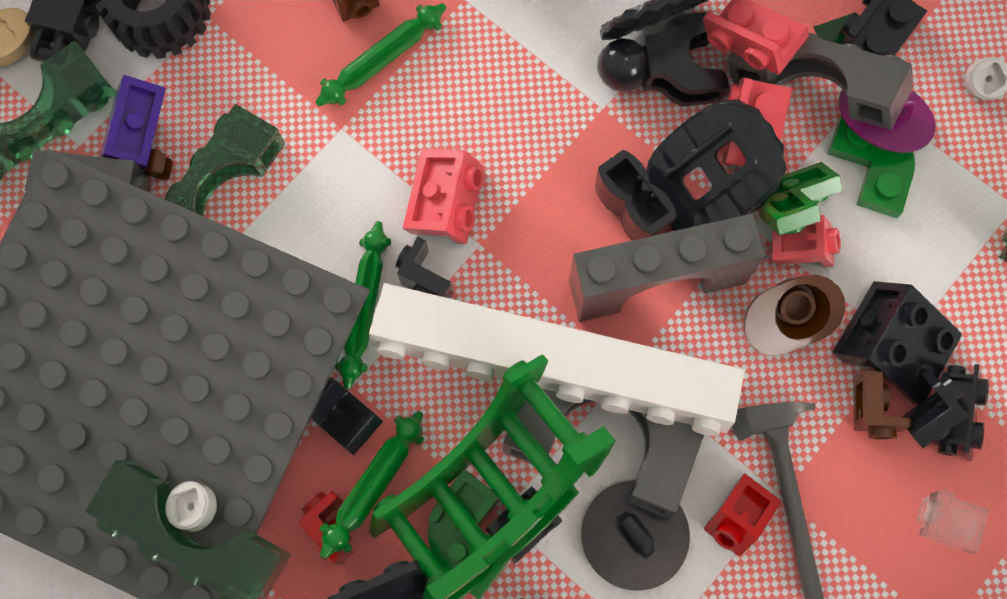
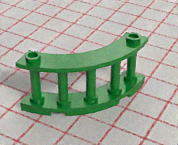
[369,354,616,599]

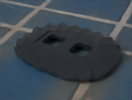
[600,0,709,40]
[646,99,787,231]

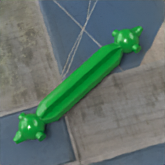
[315,3,447,107]
[335,221,391,389]
[319,411,424,559]

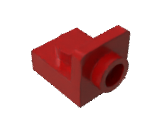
[704,473,782,556]
[297,491,353,565]

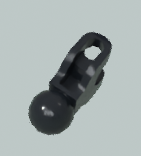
[597,12,730,106]

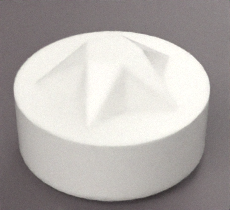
[965,57,1007,100]
[165,481,217,532]

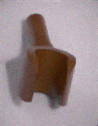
[144,149,173,180]

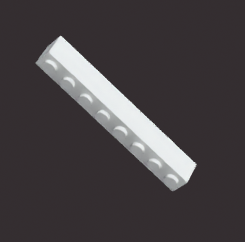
[369,283,745,436]

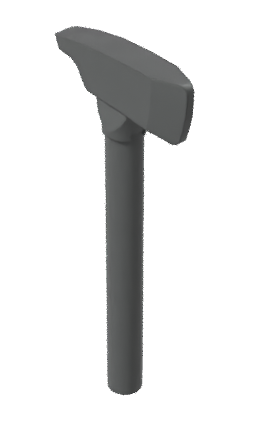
[732,402,824,599]

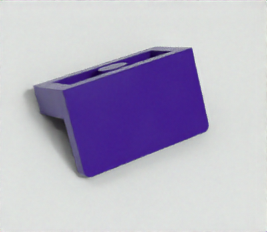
[99,75,166,170]

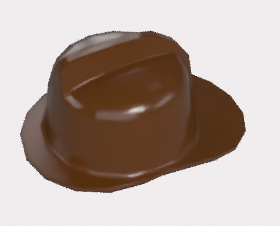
[744,274,845,356]

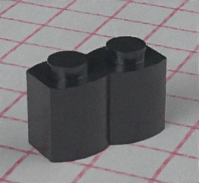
[595,150,677,240]

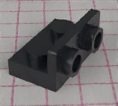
[839,0,927,56]

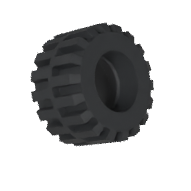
[95,0,211,59]

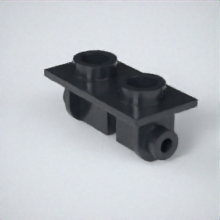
[934,364,989,461]

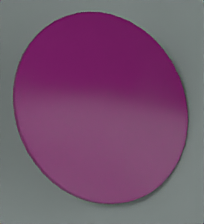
[838,90,936,153]

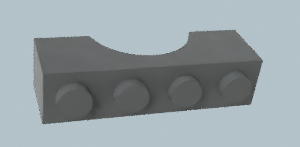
[727,33,913,131]

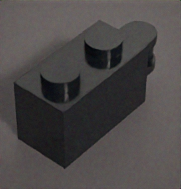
[25,0,100,67]

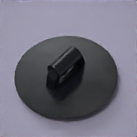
[581,481,690,591]

